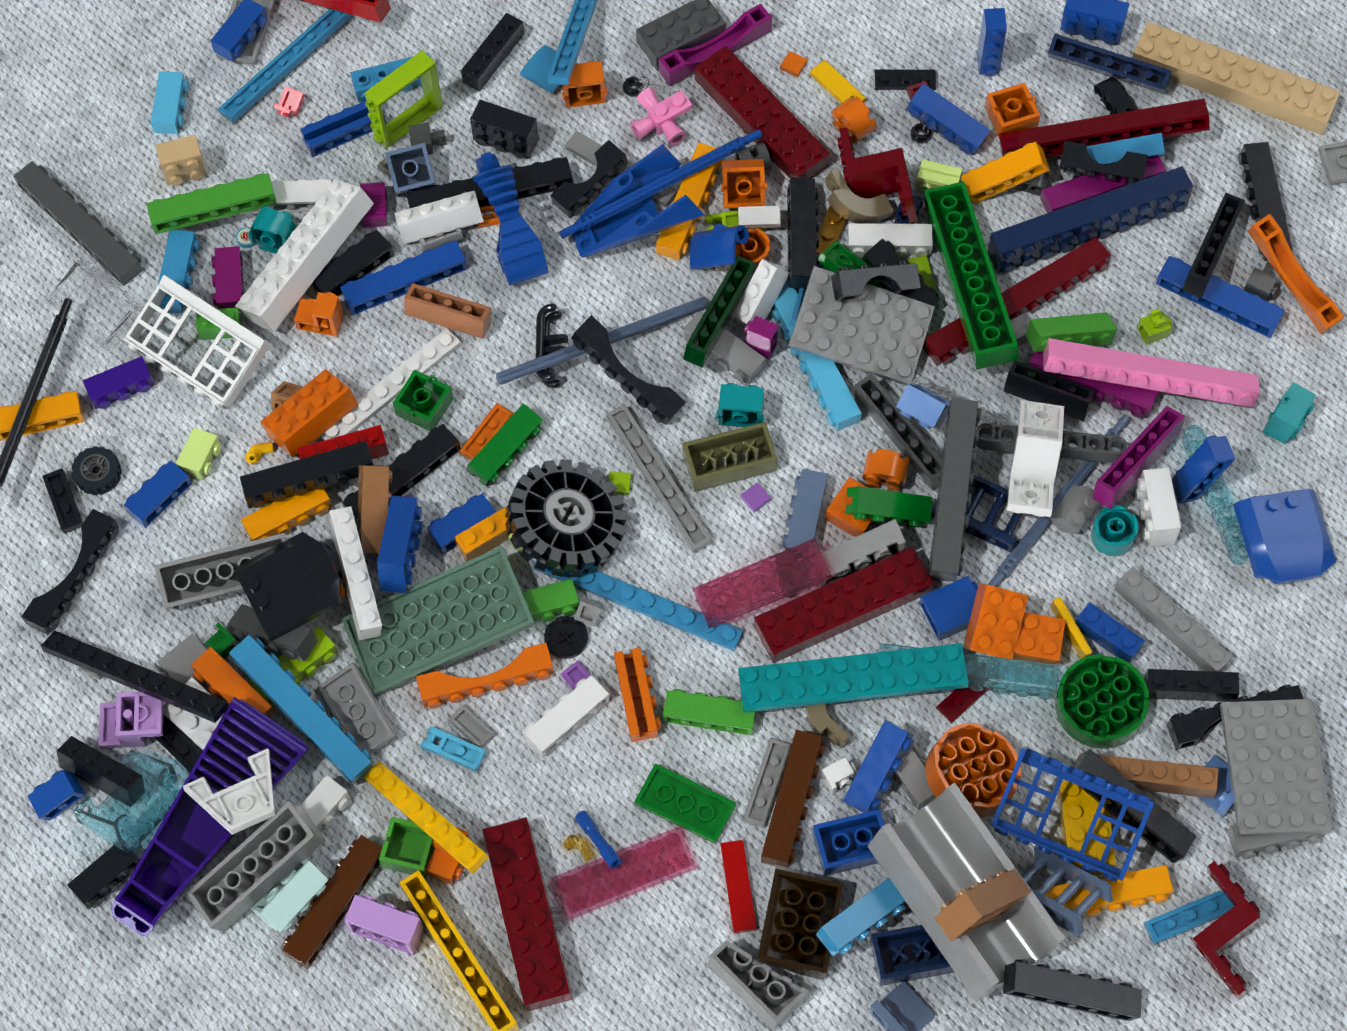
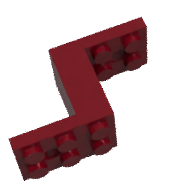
[837,127,918,223]
[1193,861,1261,1000]

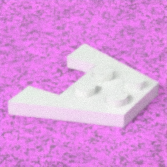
[183,748,275,835]

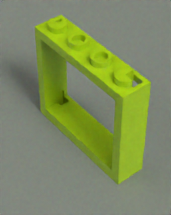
[365,50,443,149]

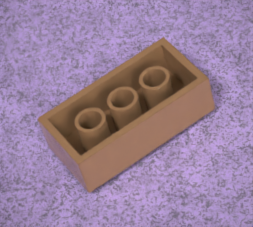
[934,868,1031,942]

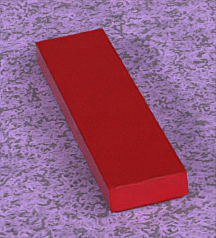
[720,840,757,934]

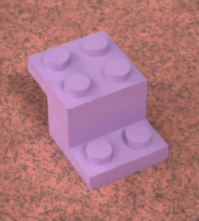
[99,692,163,749]

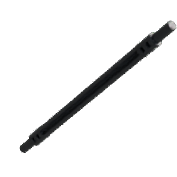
[0,298,73,487]

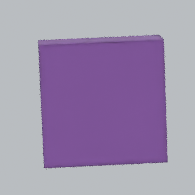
[741,482,771,513]
[560,661,591,690]

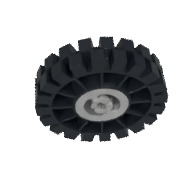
[505,459,627,577]

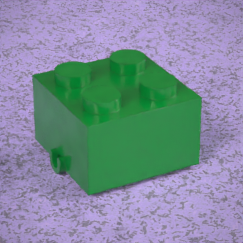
[393,369,454,431]

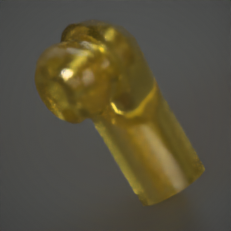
[563,834,595,862]

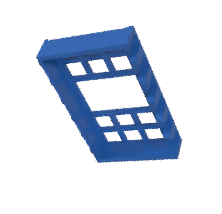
[991,746,1155,882]

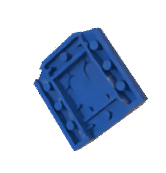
[1233,488,1336,584]

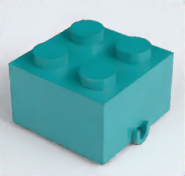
[1262,382,1316,444]
[716,383,764,427]

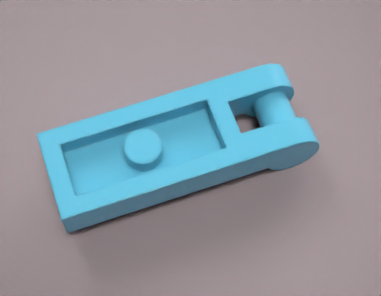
[420,726,486,772]

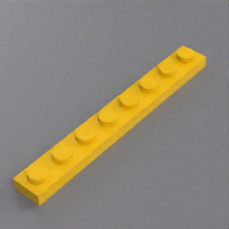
[363,761,489,874]

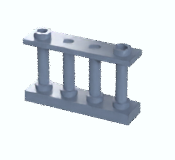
[1022,845,1113,937]

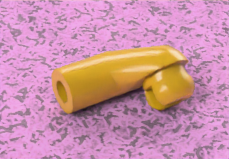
[245,442,274,464]

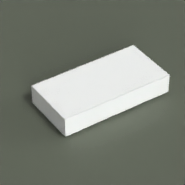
[738,206,781,228]

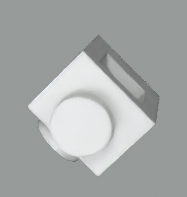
[821,757,857,795]

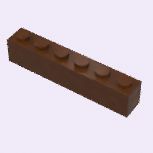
[761,729,825,868]
[282,835,382,969]

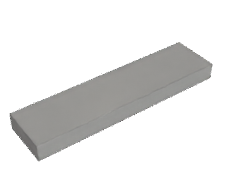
[742,737,792,828]

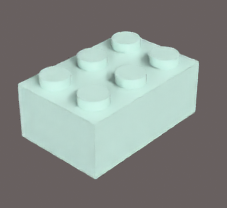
[250,859,328,932]

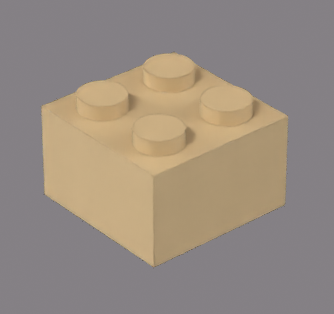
[155,135,208,186]

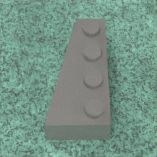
[812,519,906,587]
[707,940,809,1031]

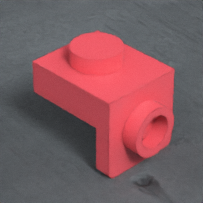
[273,86,306,118]

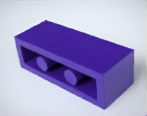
[82,356,155,409]

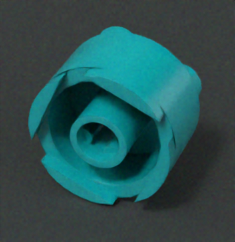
[248,206,296,254]
[1091,505,1139,556]

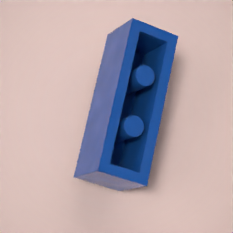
[210,0,268,62]
[124,460,192,528]
[427,493,496,554]
[1075,602,1145,663]

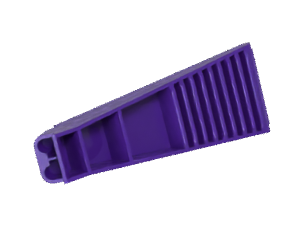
[111,697,309,936]

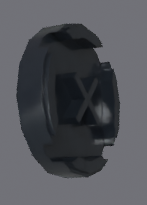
[544,616,588,659]

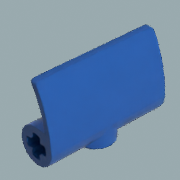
[690,224,749,270]

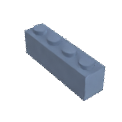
[781,469,828,560]

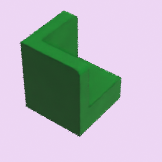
[205,622,238,659]

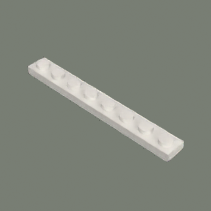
[320,328,461,441]

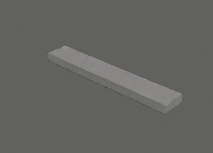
[565,131,678,207]

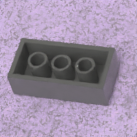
[636,0,726,71]

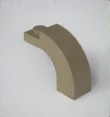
[825,168,894,224]
[805,703,850,748]

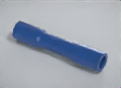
[575,811,622,869]

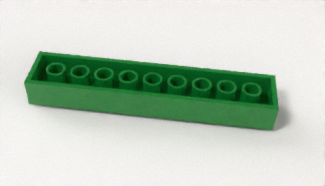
[924,181,1018,370]

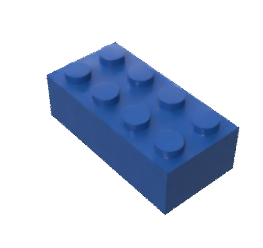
[377,496,423,593]

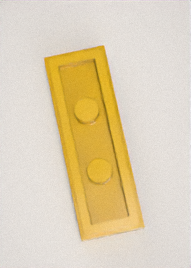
[810,60,866,103]
[1051,597,1092,659]

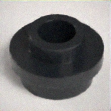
[623,77,643,97]
[910,123,931,143]

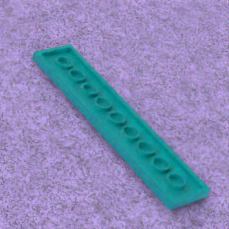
[738,643,969,713]

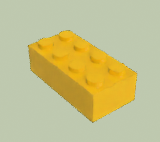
[1057,780,1116,875]

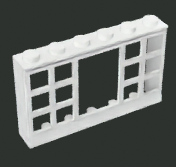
[123,275,271,408]

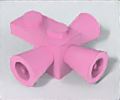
[630,88,693,146]

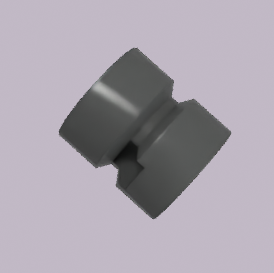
[735,142,771,170]

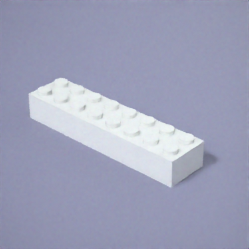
[235,179,374,332]

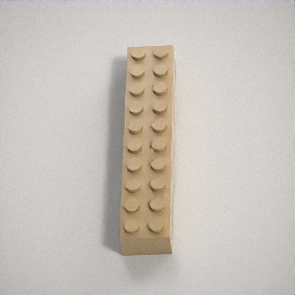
[1132,22,1341,135]

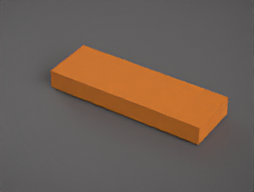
[459,403,514,460]

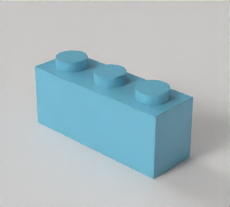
[151,71,189,134]

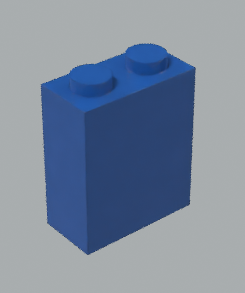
[919,576,978,641]

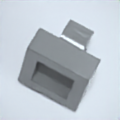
[574,597,603,627]

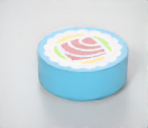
[236,227,257,248]

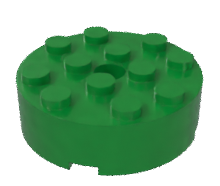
[1055,654,1149,749]

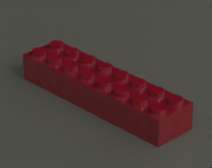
[694,46,830,179]
[754,547,933,663]
[482,817,573,1011]

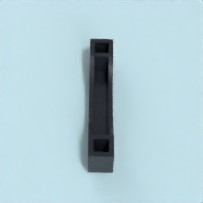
[571,315,686,425]
[21,509,119,635]
[1167,684,1304,750]

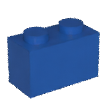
[27,770,86,821]

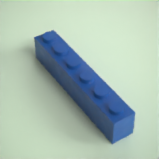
[340,240,467,316]
[1156,256,1285,339]

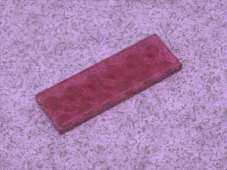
[692,538,832,628]
[552,827,697,921]

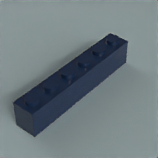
[1048,34,1171,94]

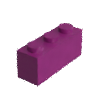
[211,246,244,309]

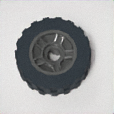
[71,446,122,495]

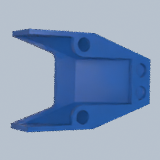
[572,144,704,258]

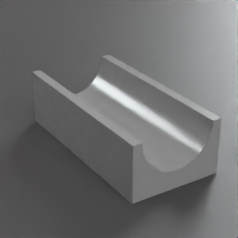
[867,783,1066,1002]

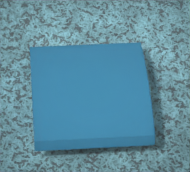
[520,45,578,94]

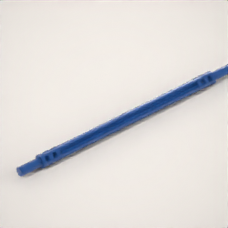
[559,129,762,239]

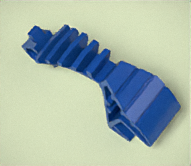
[472,152,549,286]

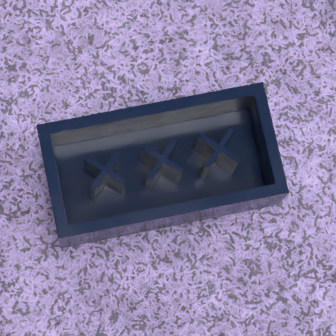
[870,925,955,986]

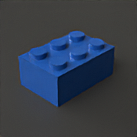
[1060,0,1130,45]
[812,809,884,876]

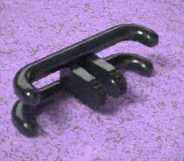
[535,303,568,388]

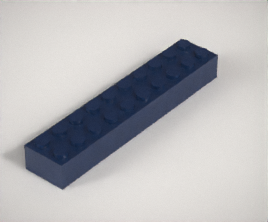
[987,166,1193,273]

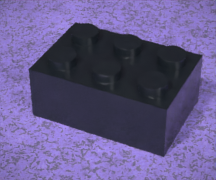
[470,100,539,159]

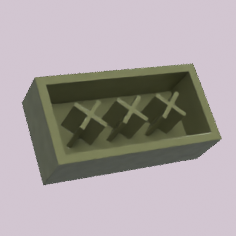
[682,422,778,492]

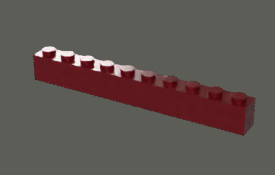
[999,98,1210,158]
[923,237,1111,366]

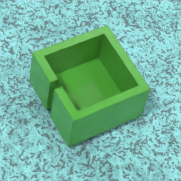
[379,817,435,878]

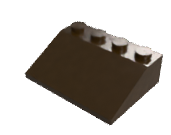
[757,869,844,980]

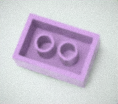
[344,894,424,955]

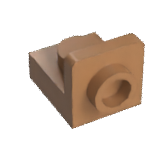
[271,381,302,411]

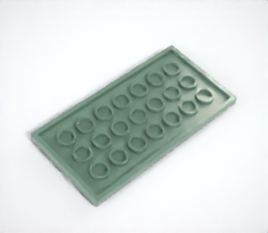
[341,546,536,697]

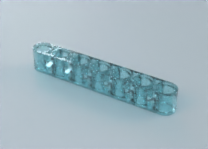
[1182,425,1249,565]

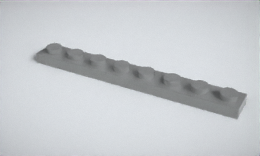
[606,404,712,553]

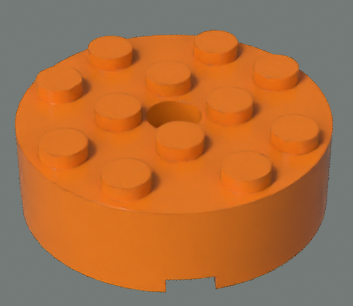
[925,723,1021,818]

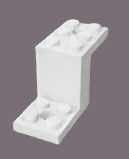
[1007,400,1064,517]

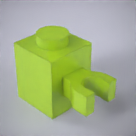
[1137,308,1172,345]

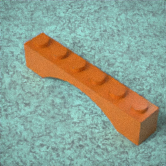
[1247,214,1344,334]
[416,643,554,709]

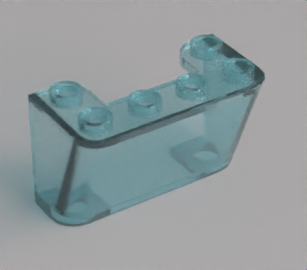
[73,750,181,853]

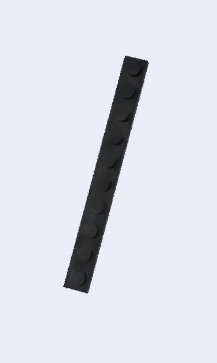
[41,631,229,723]

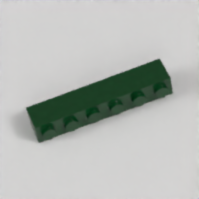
[683,255,756,368]

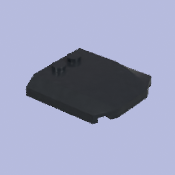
[234,532,342,642]

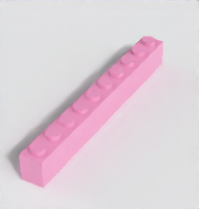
[1043,338,1260,408]

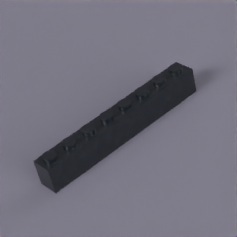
[406,157,573,209]

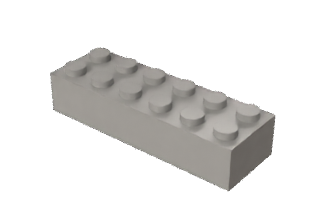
[154,533,287,609]
[187,801,326,932]

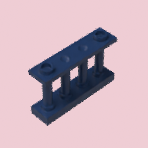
[932,471,1023,553]

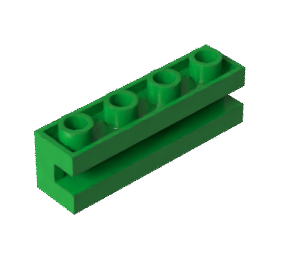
[466,403,543,486]
[845,486,932,527]

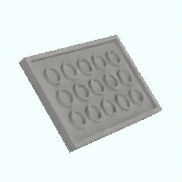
[788,266,935,386]
[1220,699,1332,836]

